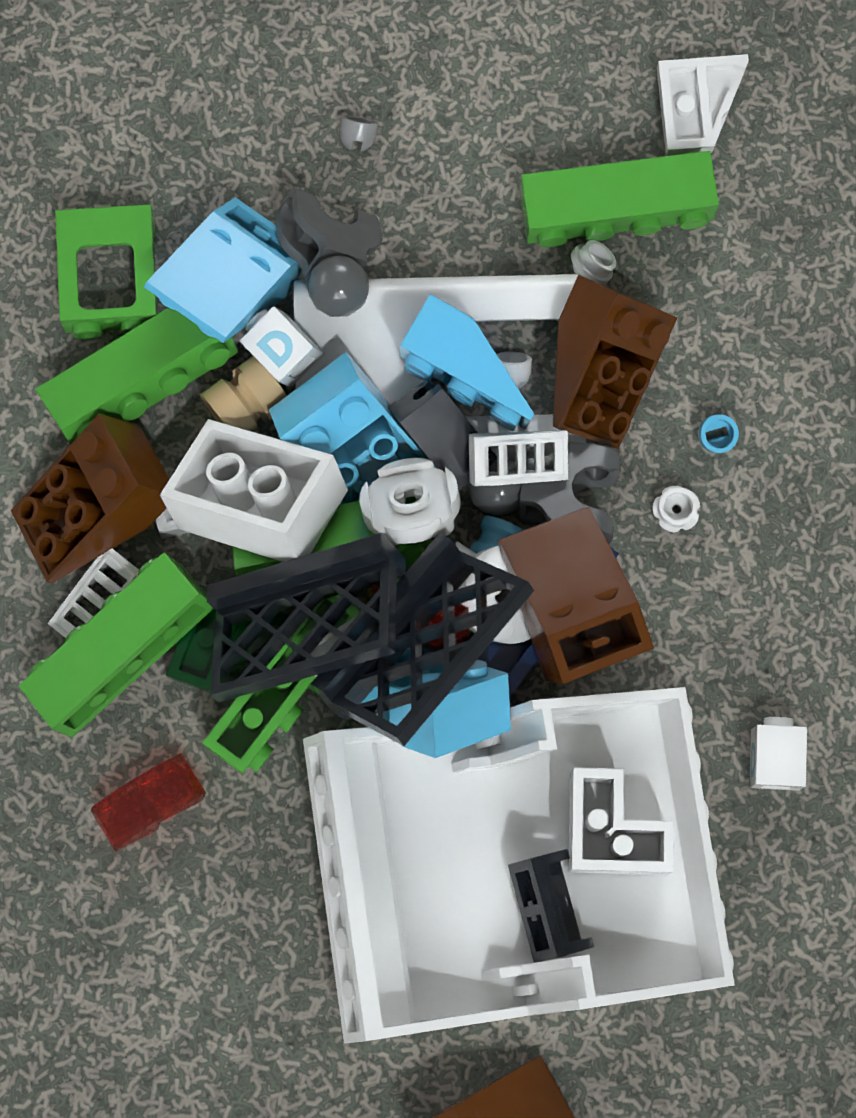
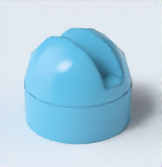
[698,415,739,453]

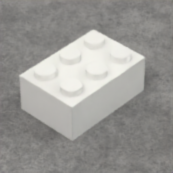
[160,419,348,562]

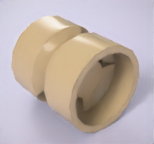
[200,356,287,432]

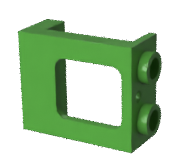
[55,204,158,339]

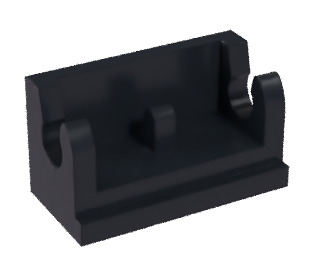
[388,380,497,490]
[508,849,594,963]

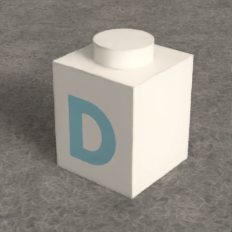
[240,306,324,387]
[750,717,807,791]

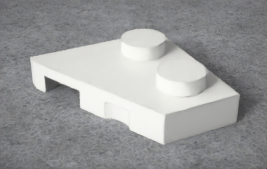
[657,54,749,156]

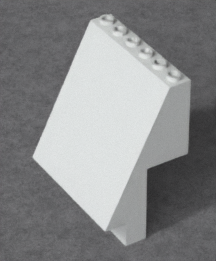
[303,687,735,1044]

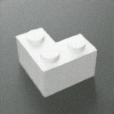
[568,767,674,875]

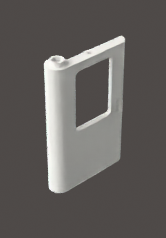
[294,274,586,461]

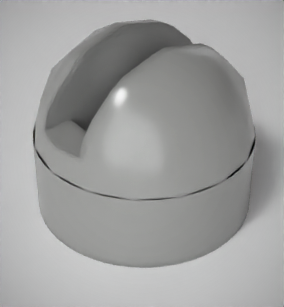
[339,116,378,152]

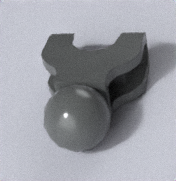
[276,187,383,317]
[468,442,622,544]

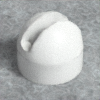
[496,352,532,388]

